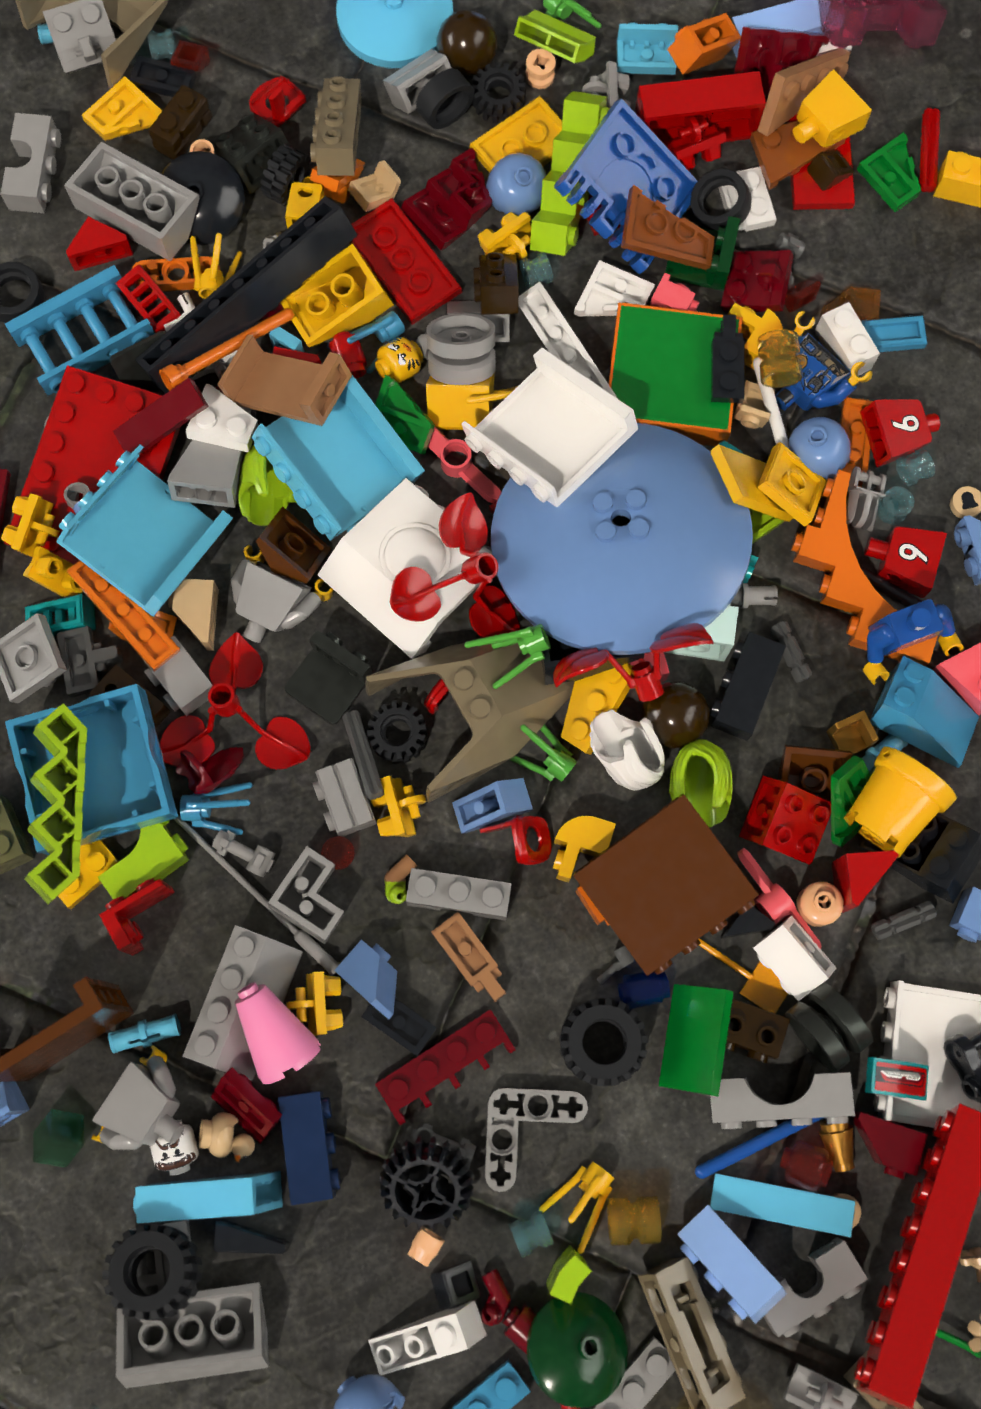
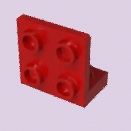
[739,775,831,865]
[99,878,175,956]

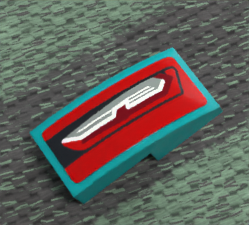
[865,1057,929,1101]

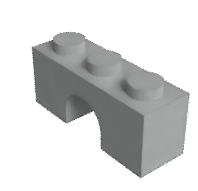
[0,113,61,213]
[406,868,512,921]
[764,1237,868,1337]

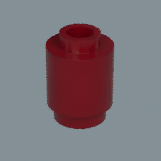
[502,1304,536,1354]

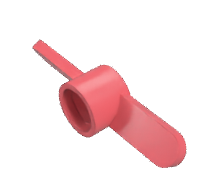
[428,427,501,503]
[737,848,822,949]

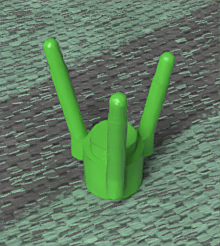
[543,0,601,29]
[464,624,550,689]
[510,724,577,782]

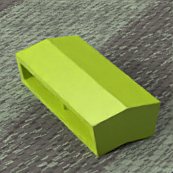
[514,10,596,63]
[546,1245,592,1304]

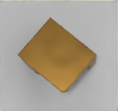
[827,710,879,755]

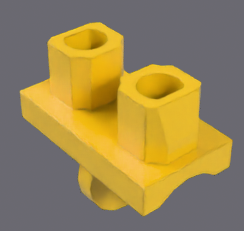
[478,212,531,260]
[1,493,60,557]
[23,546,83,598]
[371,776,427,837]
[286,971,343,1036]

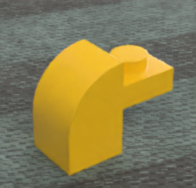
[728,303,783,370]
[553,816,616,883]

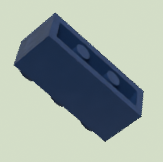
[278,1091,341,1205]

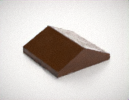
[256,507,331,584]
[778,745,852,802]

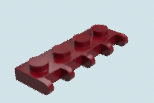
[375,1009,516,1126]

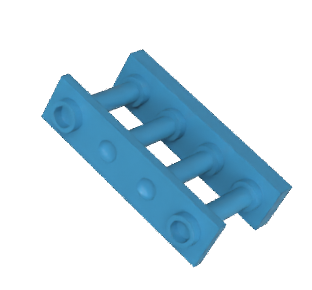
[5,265,155,396]

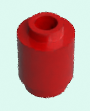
[329,331,367,379]

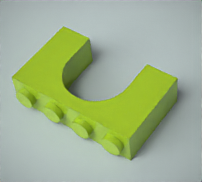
[98,820,189,900]

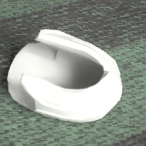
[589,709,665,791]

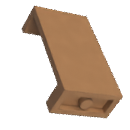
[217,334,352,426]

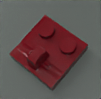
[721,250,794,312]

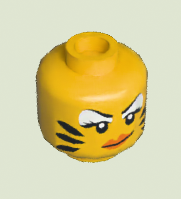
[375,337,423,383]

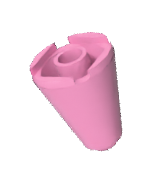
[235,982,321,1084]

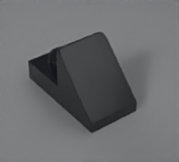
[720,907,776,939]

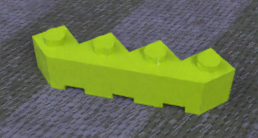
[530,91,610,256]
[24,703,87,904]

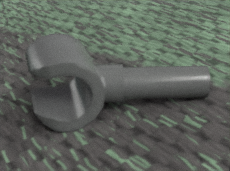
[597,946,635,985]

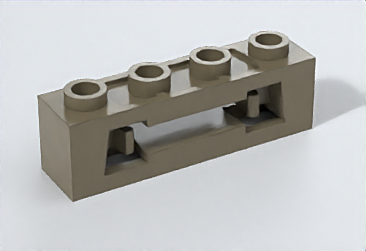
[638,1257,746,1409]

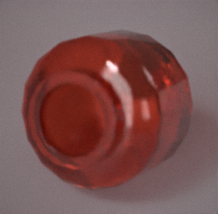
[780,1140,834,1192]

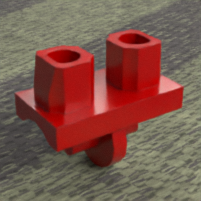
[664,116,727,170]

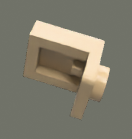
[348,161,401,212]
[733,380,775,429]

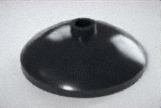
[161,151,245,245]

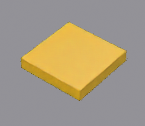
[757,442,826,527]

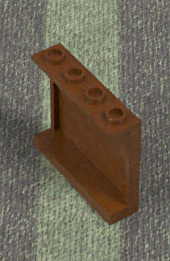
[573,793,759,976]
[0,977,135,1082]

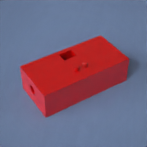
[635,71,766,144]

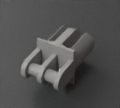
[846,466,887,532]

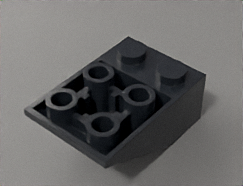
[859,813,981,904]

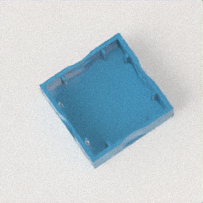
[5,684,178,855]

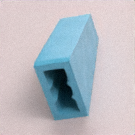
[133,1171,283,1224]

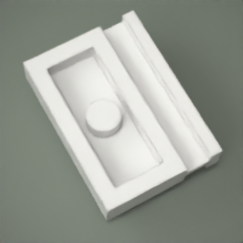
[718,167,776,232]

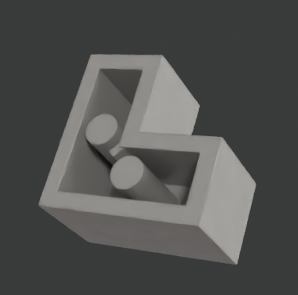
[268,846,344,944]

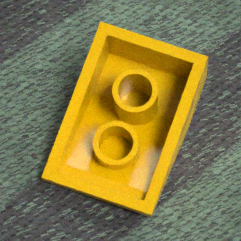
[280,243,394,347]

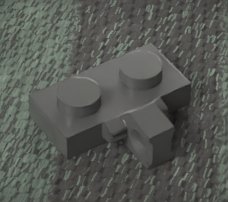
[57,626,123,697]

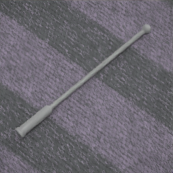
[173,809,340,976]

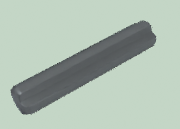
[342,710,384,800]

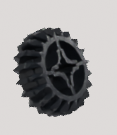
[379,1136,474,1232]

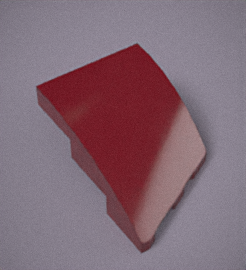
[734,26,831,95]
[401,148,493,251]

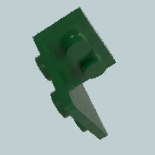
[665,216,741,291]

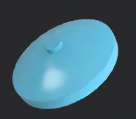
[336,0,453,68]

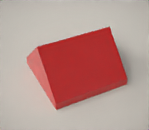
[832,850,900,913]

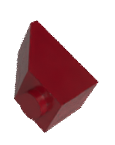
[851,1111,928,1180]

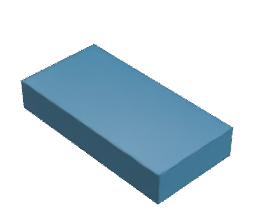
[861,315,928,352]

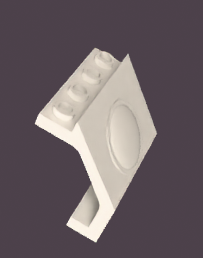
[317,478,492,659]

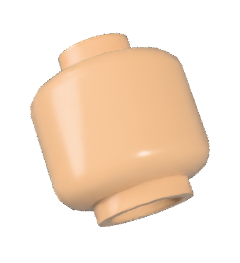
[796,881,844,927]

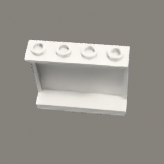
[461,348,638,507]
[874,980,981,1128]

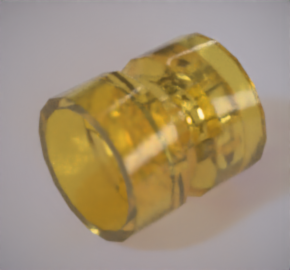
[757,329,803,388]
[607,1196,661,1246]

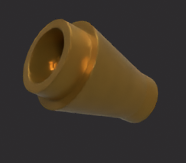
[818,1119,855,1172]

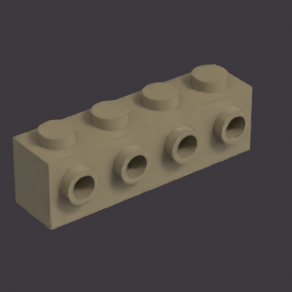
[310,76,362,176]

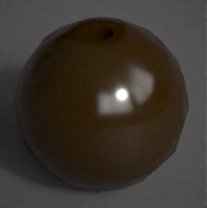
[436,10,497,76]
[642,681,710,749]

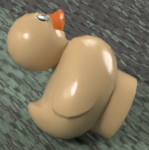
[199,1112,255,1162]

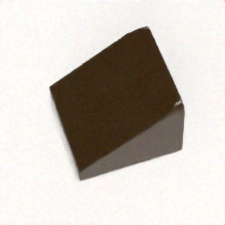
[807,149,854,191]

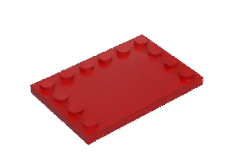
[4,365,181,565]

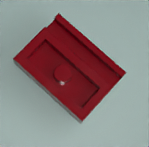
[210,1067,282,1144]

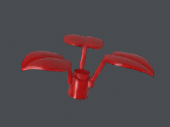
[389,492,521,638]
[553,623,713,702]
[159,632,311,770]

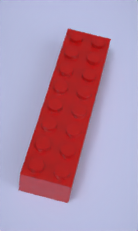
[854,1103,981,1409]

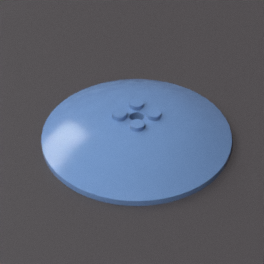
[491,423,753,655]

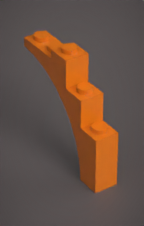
[791,469,938,666]

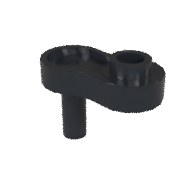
[943,1032,981,1103]

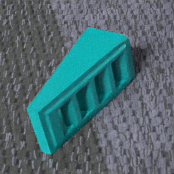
[25,594,96,636]

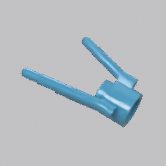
[327,311,405,374]
[180,782,253,835]

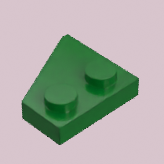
[857,132,921,213]
[375,375,435,455]
[831,756,871,848]

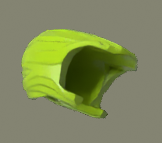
[238,445,296,526]
[669,739,733,828]

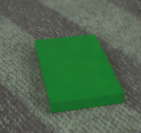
[659,984,734,1097]

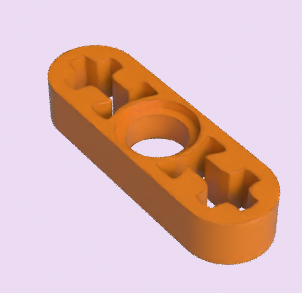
[131,256,221,292]

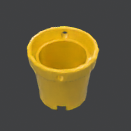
[844,746,957,858]

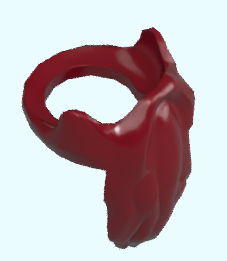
[175,747,244,794]

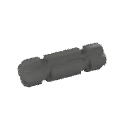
[771,621,812,683]
[871,901,937,940]

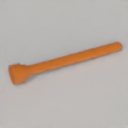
[159,308,294,391]

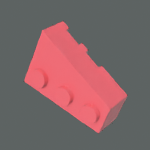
[933,643,981,716]

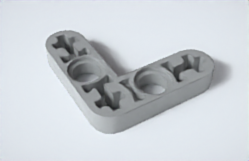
[485,1088,588,1192]

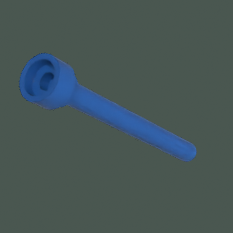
[695,1117,825,1179]

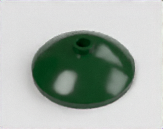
[527,1292,628,1408]

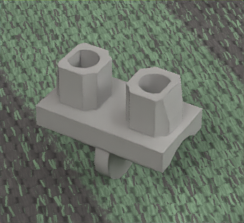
[582,61,630,108]
[783,1363,858,1409]

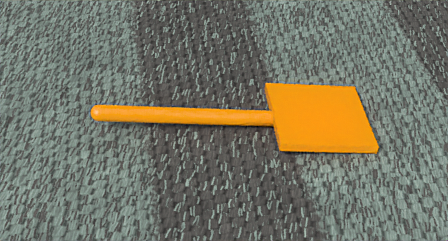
[698,938,788,1014]

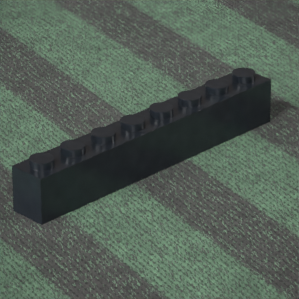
[135,196,357,394]

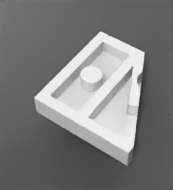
[574,260,655,316]
[186,384,258,453]

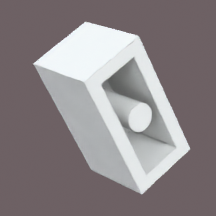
[814,302,880,377]
[753,915,836,1002]

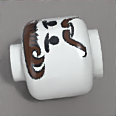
[150,1120,199,1176]

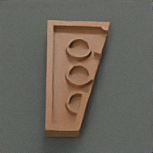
[758,47,851,136]

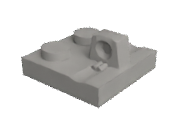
[43,0,116,74]
[0,613,67,703]

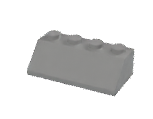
[64,142,200,261]
[183,925,303,1081]
[116,1282,269,1389]

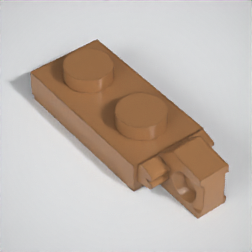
[431,912,506,1002]

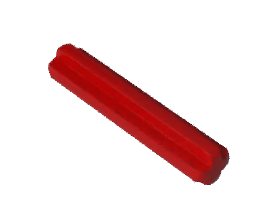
[919,108,940,193]

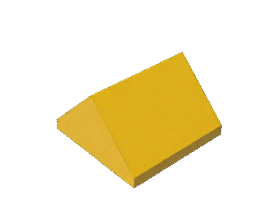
[426,373,495,430]

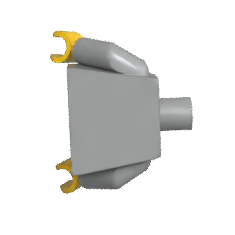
[231,545,333,643]
[91,1045,184,1150]

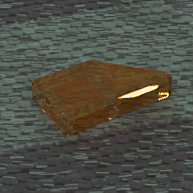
[820,287,881,321]

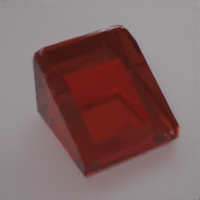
[170,40,210,72]
[784,281,821,312]

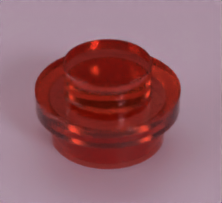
[321,836,355,870]

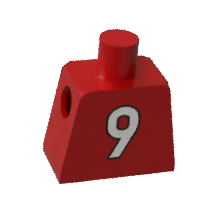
[860,399,940,467]
[864,526,947,598]

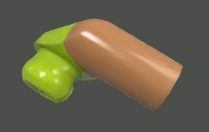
[384,854,417,904]

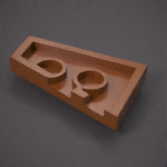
[750,121,846,190]
[621,185,715,270]

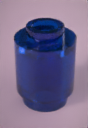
[618,971,670,1009]

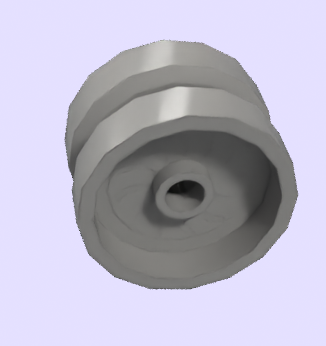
[426,313,496,385]

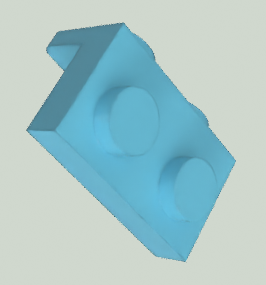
[617,22,678,75]

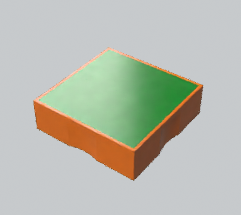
[608,302,743,446]

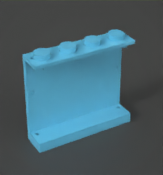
[251,375,425,541]
[56,444,233,617]

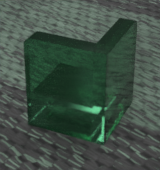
[33,1109,84,1167]

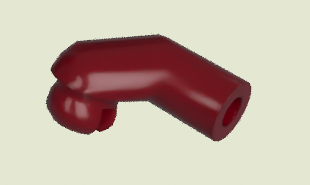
[481,1268,511,1326]

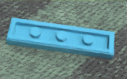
[710,1173,856,1237]

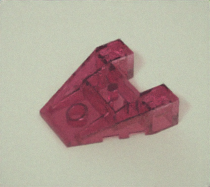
[819,0,948,49]

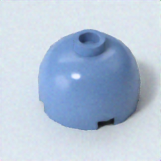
[486,152,547,216]
[788,417,851,480]
[333,1374,405,1409]

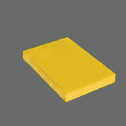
[470,96,562,173]
[710,444,794,522]

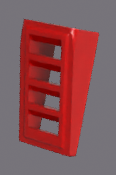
[116,264,181,333]

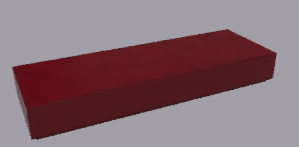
[113,378,209,455]

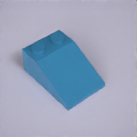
[870,656,979,768]

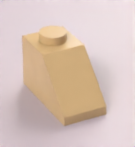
[168,579,219,651]

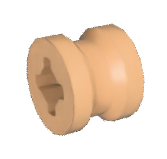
[525,49,556,89]

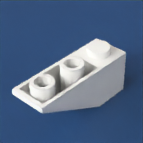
[368,1300,487,1375]

